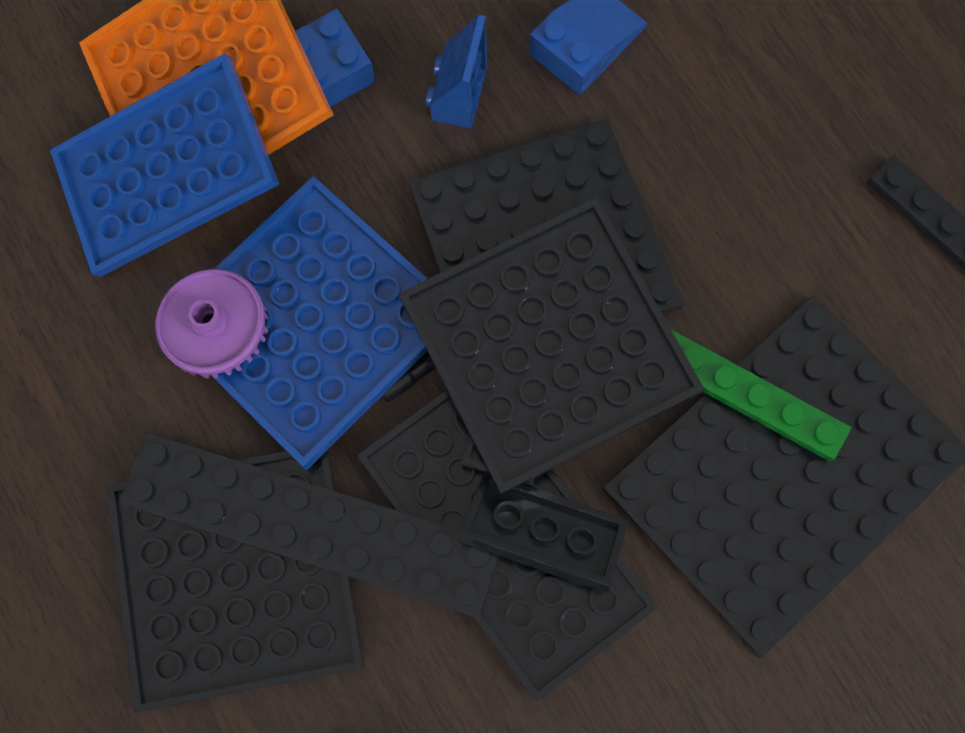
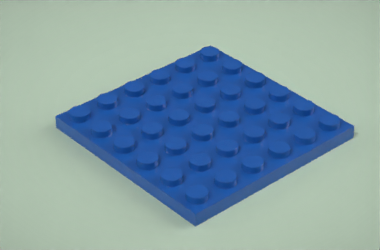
[208,176,428,471]

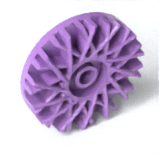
[155,269,268,379]

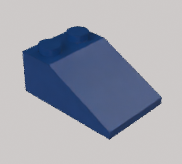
[529,0,648,96]
[426,15,487,129]

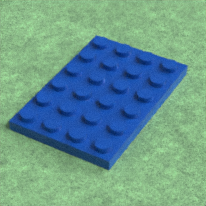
[50,53,279,277]

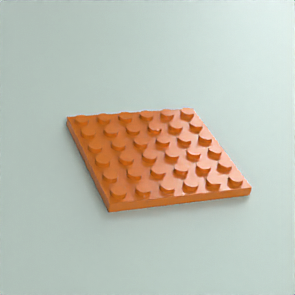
[79,0,334,155]

